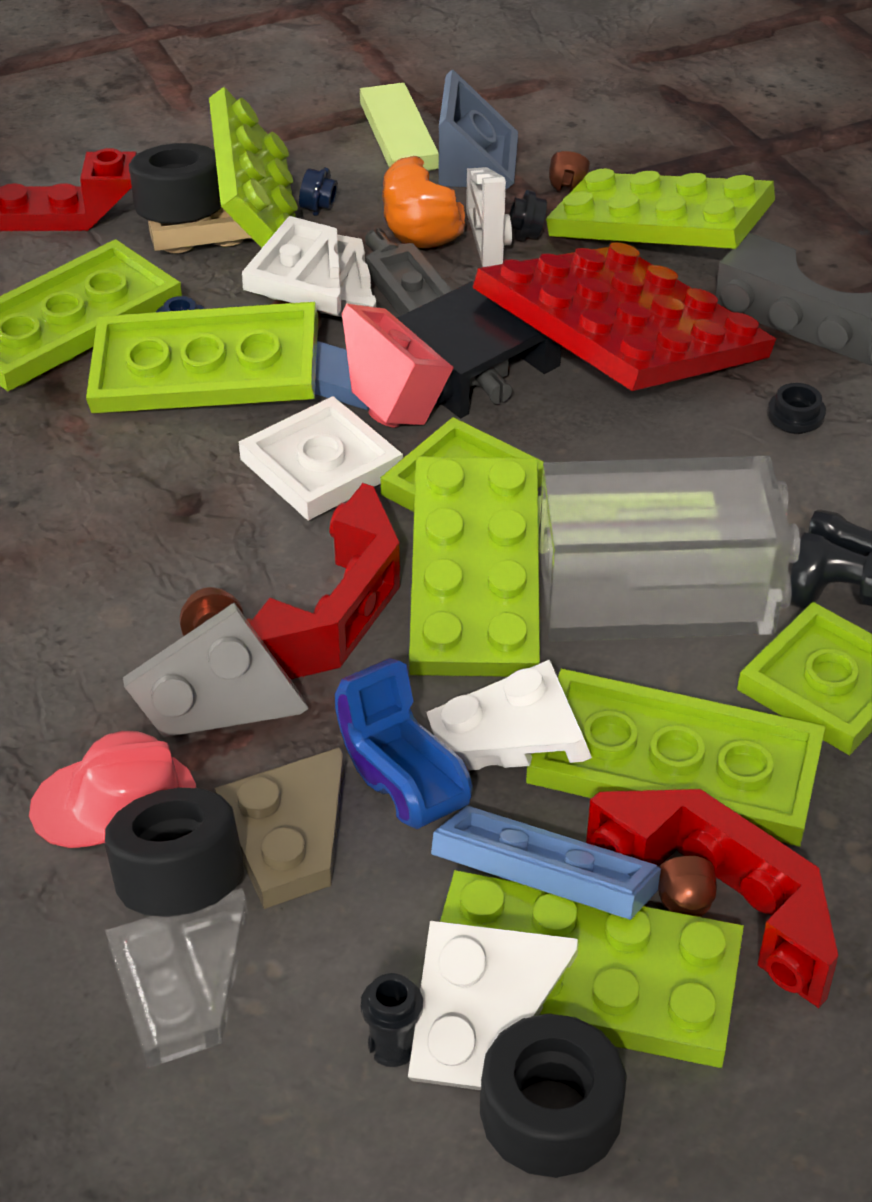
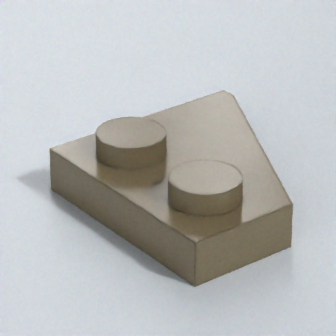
[215,748,344,909]

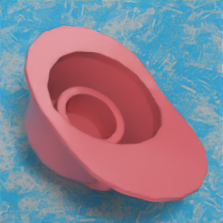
[29,731,196,848]

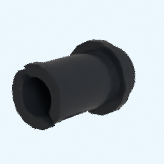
[360,973,423,1067]

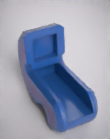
[335,658,473,829]

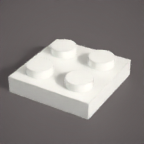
[239,396,403,521]

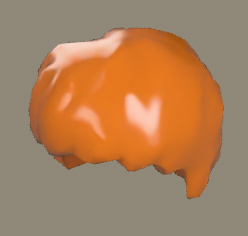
[382,156,465,249]

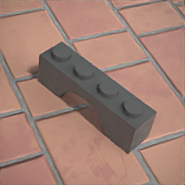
[715,233,872,366]

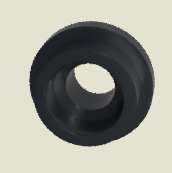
[509,190,547,242]
[768,383,826,434]

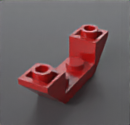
[0,148,137,231]
[247,483,400,679]
[586,789,839,1008]

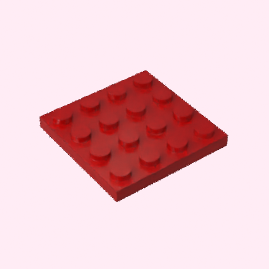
[473,242,777,391]

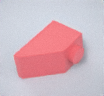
[342,304,454,428]

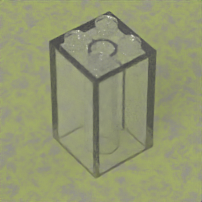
[538,456,800,642]

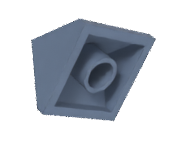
[439,69,518,189]

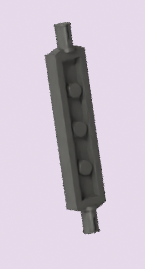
[365,228,512,404]

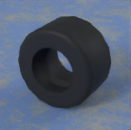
[129,143,221,224]
[105,788,243,917]
[480,1013,627,1178]

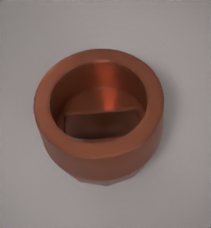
[549,151,590,193]
[658,856,717,917]

